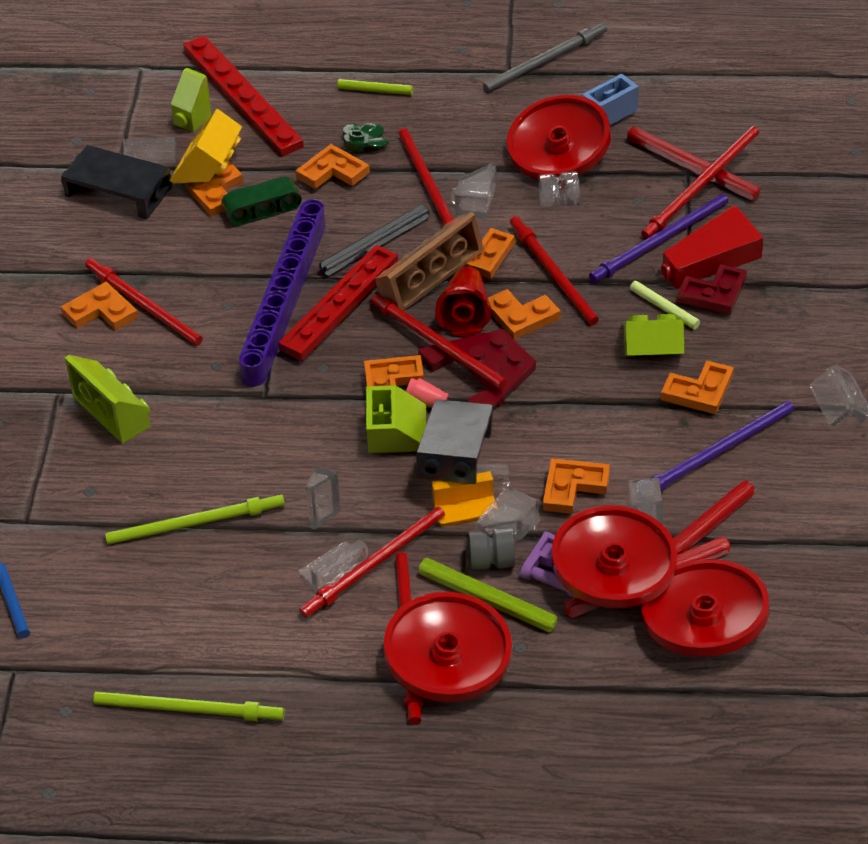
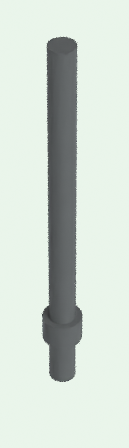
[483,23,607,92]

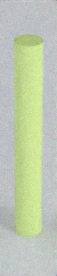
[630,281,700,330]

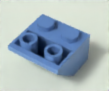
[579,74,639,125]

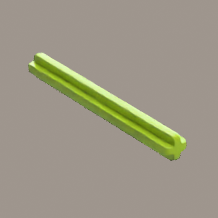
[419,558,557,632]

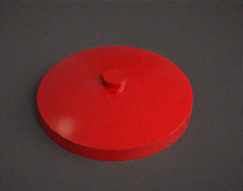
[507,94,611,181]
[551,505,677,608]
[642,559,770,657]
[384,592,512,702]

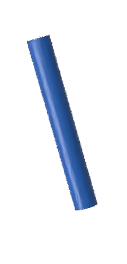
[0,563,30,639]

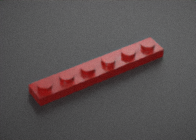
[278,245,398,361]

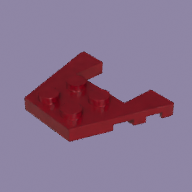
[418,329,536,409]

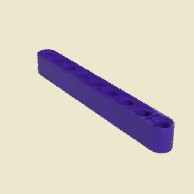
[239,199,326,387]

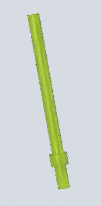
[105,495,285,545]
[93,691,285,722]

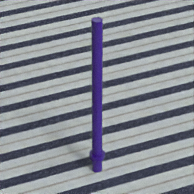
[589,194,728,283]
[638,401,794,498]

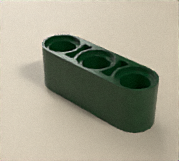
[221,176,302,226]

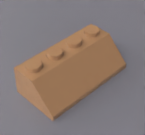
[375,212,484,311]

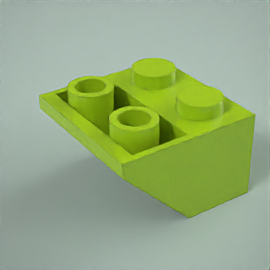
[622,314,684,356]
[366,385,427,453]

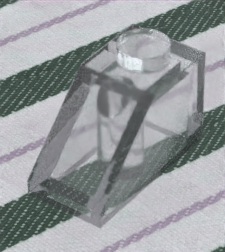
[451,163,497,219]
[628,478,663,524]
[474,486,540,541]

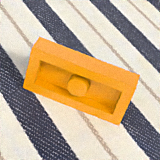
[432,471,499,528]

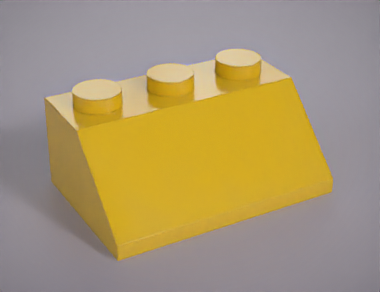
[169,109,242,184]

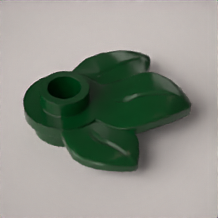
[343,123,389,152]

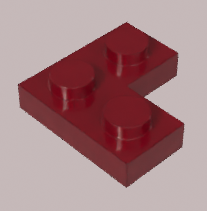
[677,264,747,315]

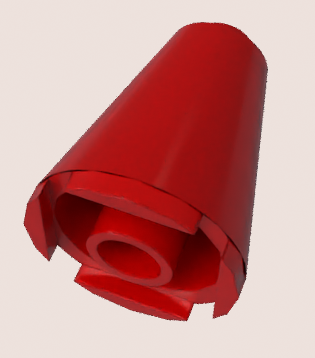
[435,267,491,337]

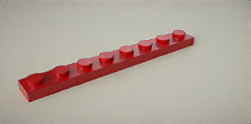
[183,35,304,157]

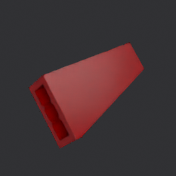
[661,205,764,289]

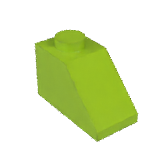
[171,68,212,132]

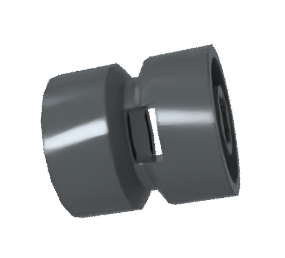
[468,528,515,571]

